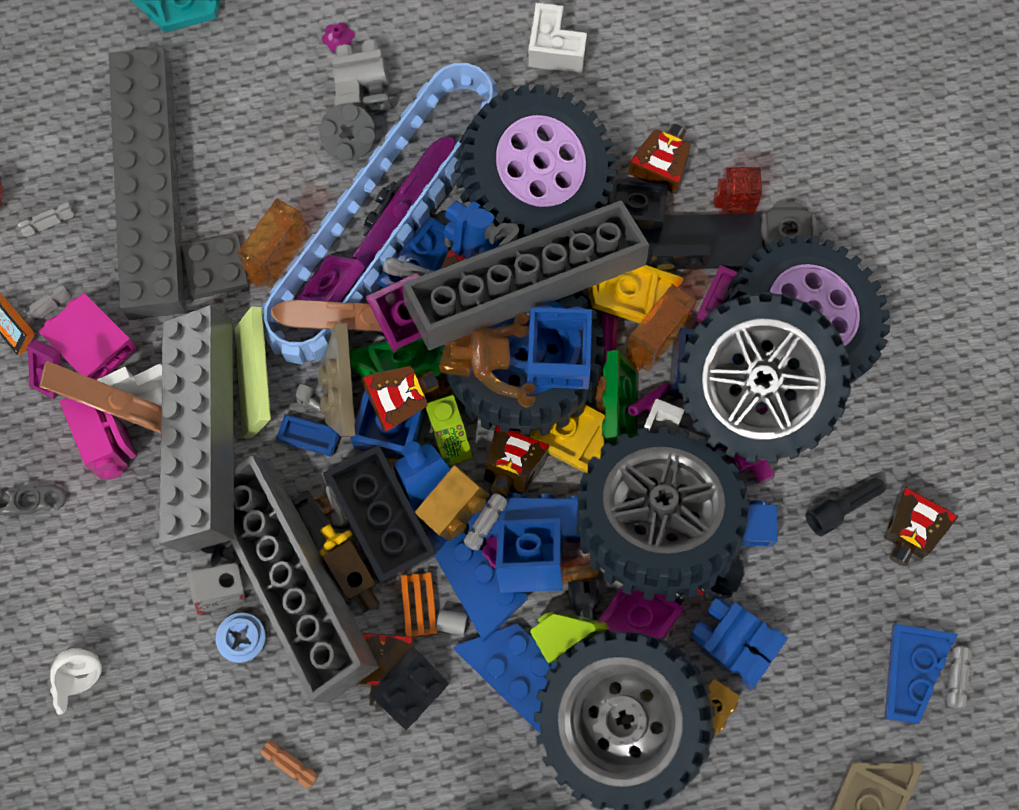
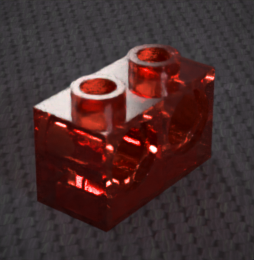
[714,167,762,214]

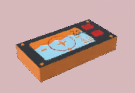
[0,293,35,355]

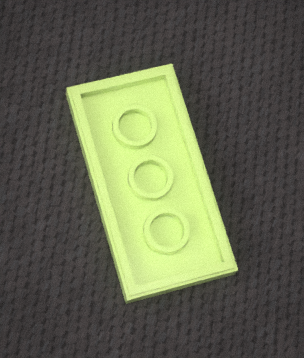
[234,307,271,439]

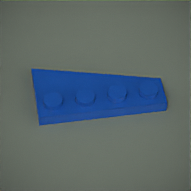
[424,526,528,642]

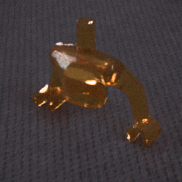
[450,313,536,407]

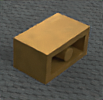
[415,465,490,542]

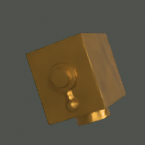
[708,678,741,736]

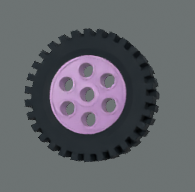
[454,84,616,240]
[722,235,890,399]

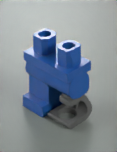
[443,200,519,259]

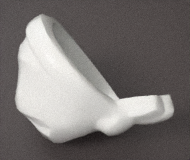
[50,648,102,715]

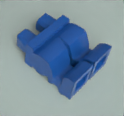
[690,598,788,691]

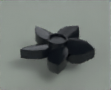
[200,540,235,567]

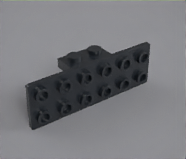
[639,213,763,271]

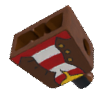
[628,124,691,194]
[361,366,439,432]

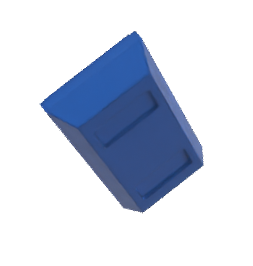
[275,414,339,457]

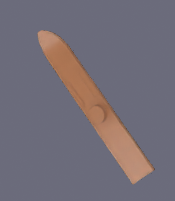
[271,300,382,331]
[39,361,162,433]

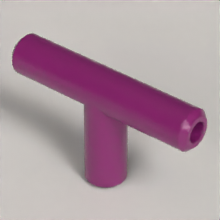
[628,383,669,416]

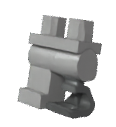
[332,40,392,113]

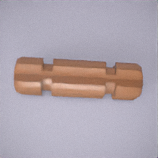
[261,740,318,788]

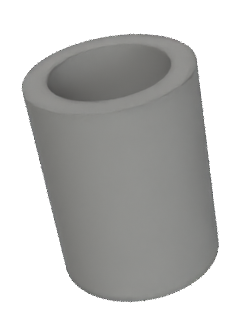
[436,609,468,636]

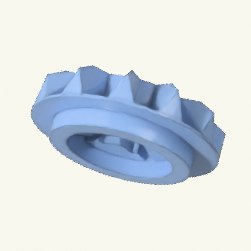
[216,613,267,663]

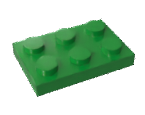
[602,350,638,445]

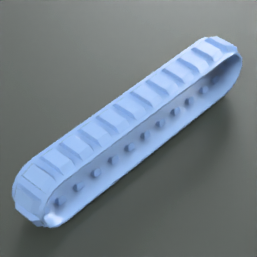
[262,63,498,365]

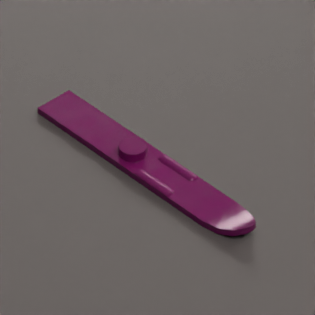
[352,137,455,271]

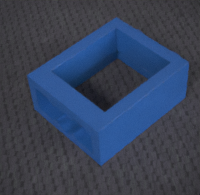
[527,305,592,389]

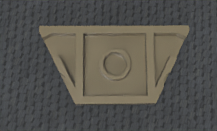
[318,323,355,437]
[830,763,923,810]

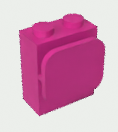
[39,293,137,380]
[59,398,138,480]

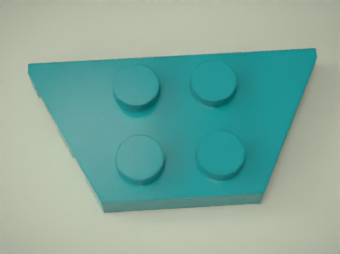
[131,0,221,33]

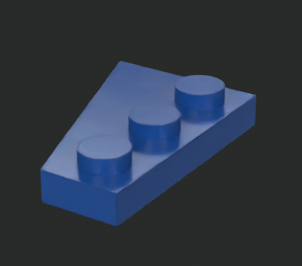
[375,218,448,288]
[884,624,958,724]

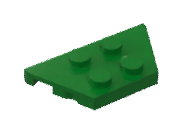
[349,337,444,377]

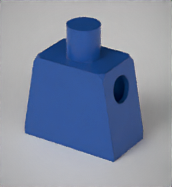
[393,442,451,515]

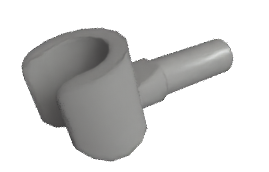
[295,384,321,412]

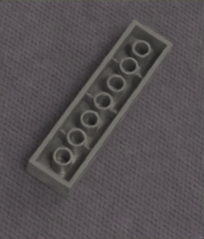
[403,200,649,350]
[159,305,234,553]
[231,455,379,703]

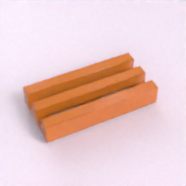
[401,572,437,637]

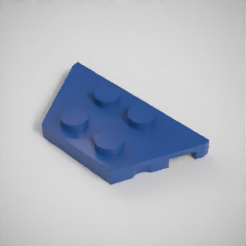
[453,624,558,734]

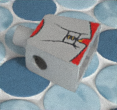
[187,563,255,615]

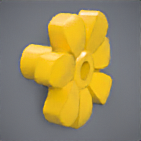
[319,524,354,558]

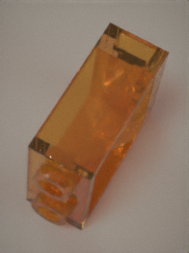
[237,198,309,288]
[625,284,696,373]

